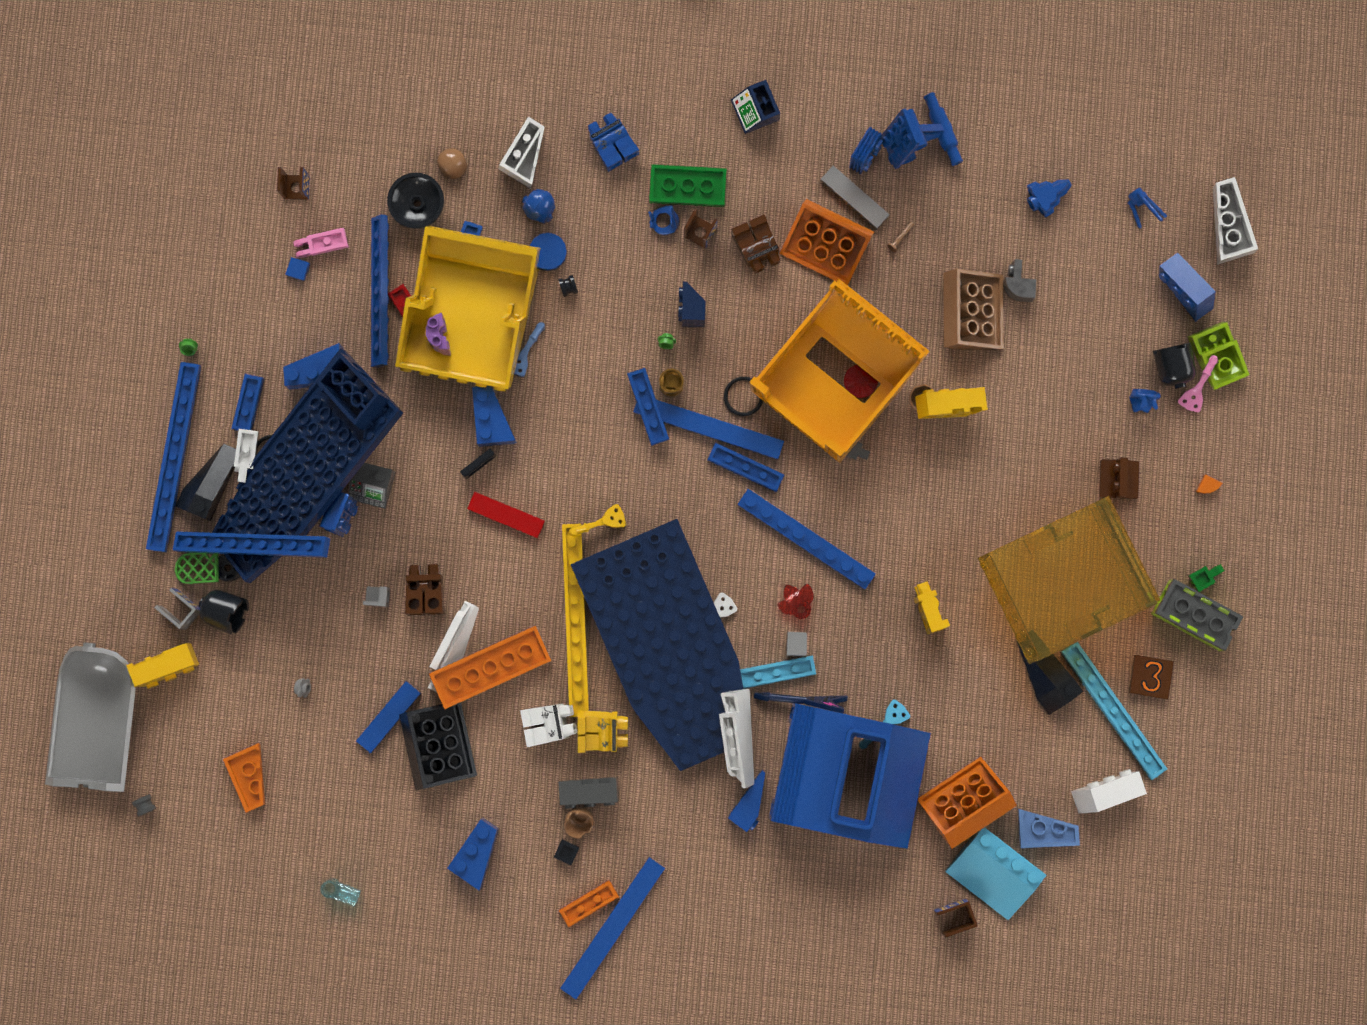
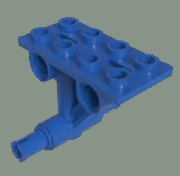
[881,92,963,169]
[319,492,359,537]

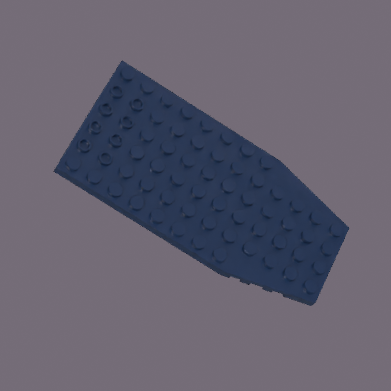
[212,348,403,583]
[571,519,743,771]

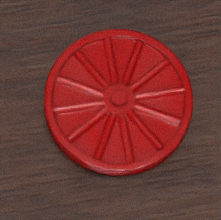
[844,365,878,398]

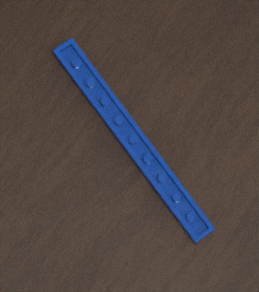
[146,362,201,553]
[173,532,331,558]

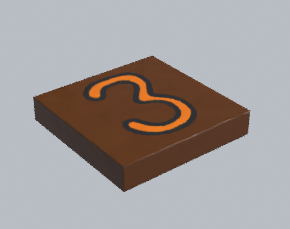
[1128,655,1174,700]

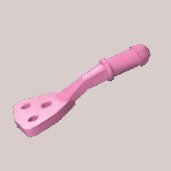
[1178,355,1218,412]

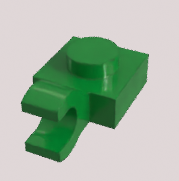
[1188,564,1225,592]

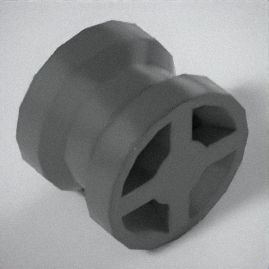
[132,794,156,817]

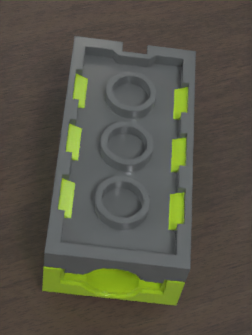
[1151,579,1244,651]

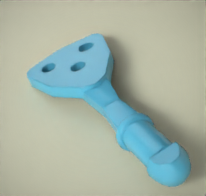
[859,700,910,749]

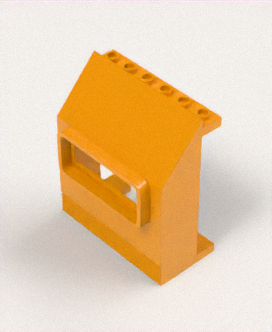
[749,279,930,463]

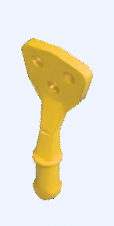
[569,504,626,537]

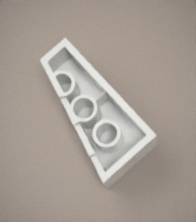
[1213,177,1258,265]

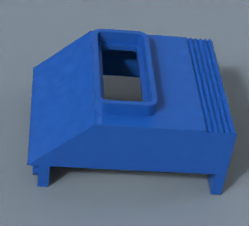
[769,703,931,849]

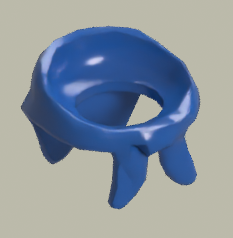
[648,206,680,235]
[1129,389,1161,413]

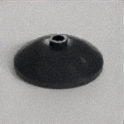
[387,172,444,229]

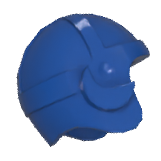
[522,189,555,224]

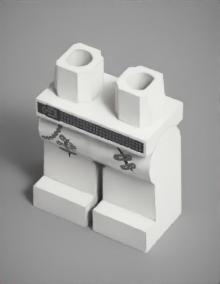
[520,704,578,747]

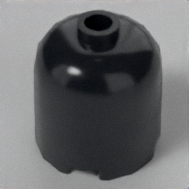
[1153,342,1196,389]
[199,590,249,635]

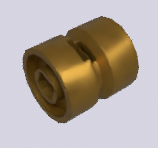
[659,368,684,397]

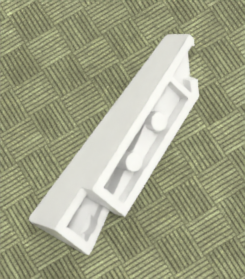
[428,601,479,691]
[719,689,754,788]

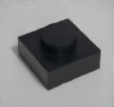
[554,839,580,865]

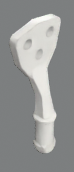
[714,593,737,617]

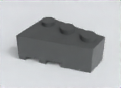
[558,777,619,809]

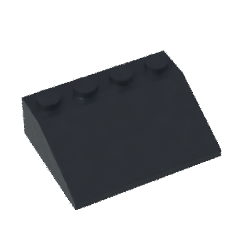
[399,702,477,790]

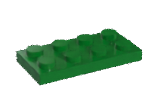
[649,164,727,207]

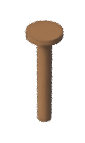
[887,222,914,252]

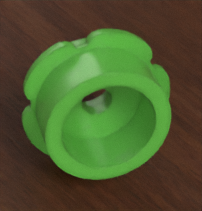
[658,333,676,349]
[179,339,198,356]

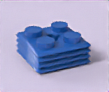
[849,127,883,174]

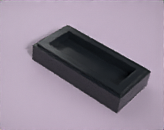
[460,448,496,479]

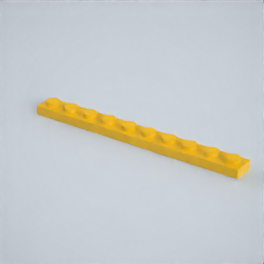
[562,524,589,717]

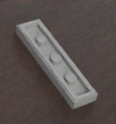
[820,166,890,230]

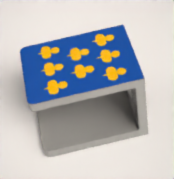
[154,588,200,630]

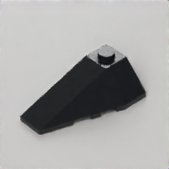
[176,444,236,521]
[1016,630,1084,715]

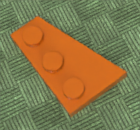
[223,743,265,813]

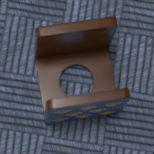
[277,167,310,200]
[684,208,718,249]
[934,899,978,938]

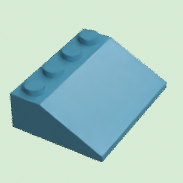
[945,827,1046,920]

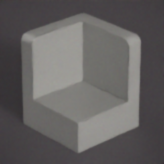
[363,586,390,607]
[786,632,807,656]

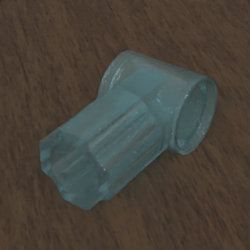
[320,878,361,907]

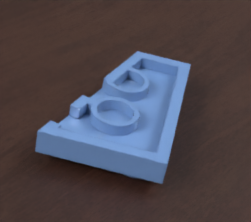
[1017,808,1080,848]

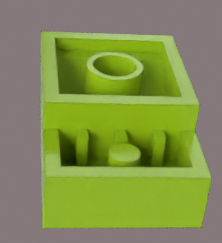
[1187,322,1250,390]

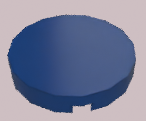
[530,233,567,271]

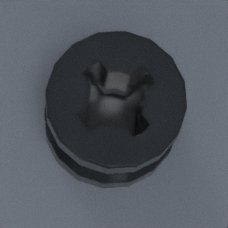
[558,275,578,297]

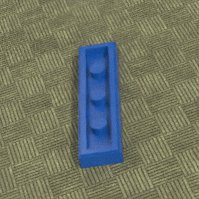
[627,368,669,446]
[707,443,784,492]
[356,681,421,753]

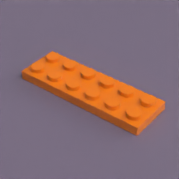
[429,626,551,709]

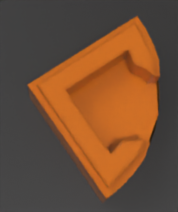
[1195,474,1223,494]

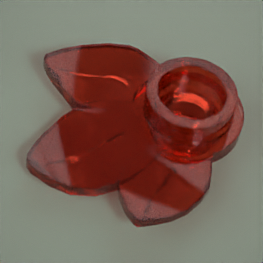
[777,584,814,619]

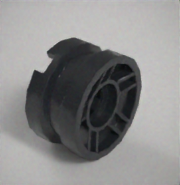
[213,555,241,582]

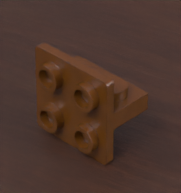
[1099,457,1139,499]

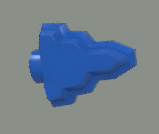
[1027,179,1072,218]

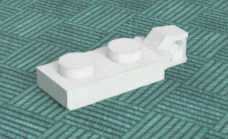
[234,429,259,483]

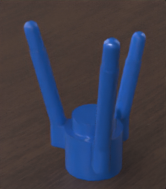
[1128,187,1167,228]

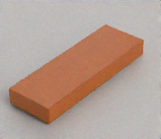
[559,880,619,927]

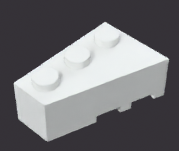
[498,117,544,189]
[1071,769,1147,814]

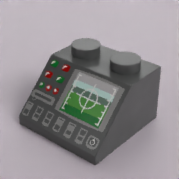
[349,463,396,509]

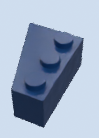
[283,343,343,390]
[472,386,517,447]
[447,818,499,891]

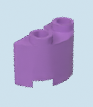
[426,312,451,355]

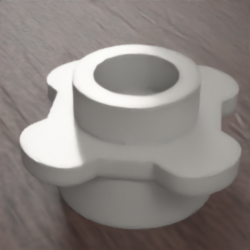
[294,678,311,698]

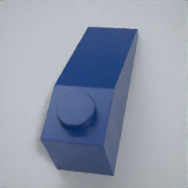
[728,770,765,832]

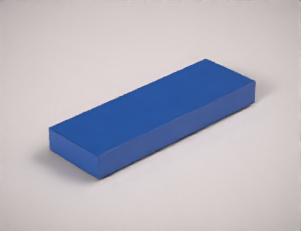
[231,374,264,431]

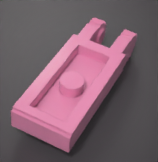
[293,228,349,258]

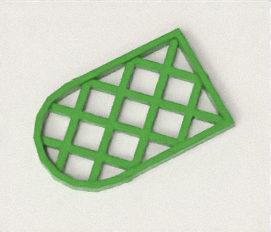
[175,552,219,584]

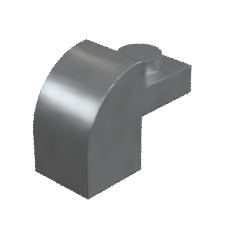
[1003,259,1036,302]

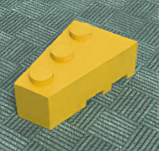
[915,387,988,419]
[126,643,199,689]

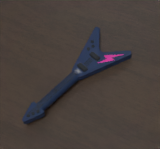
[754,692,848,713]

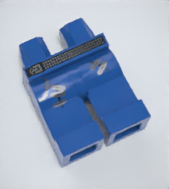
[588,113,639,172]

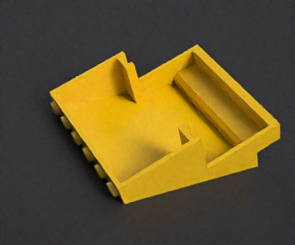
[395,226,540,391]

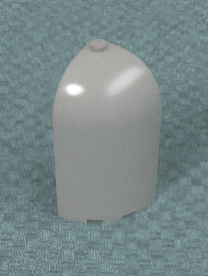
[45,643,136,792]

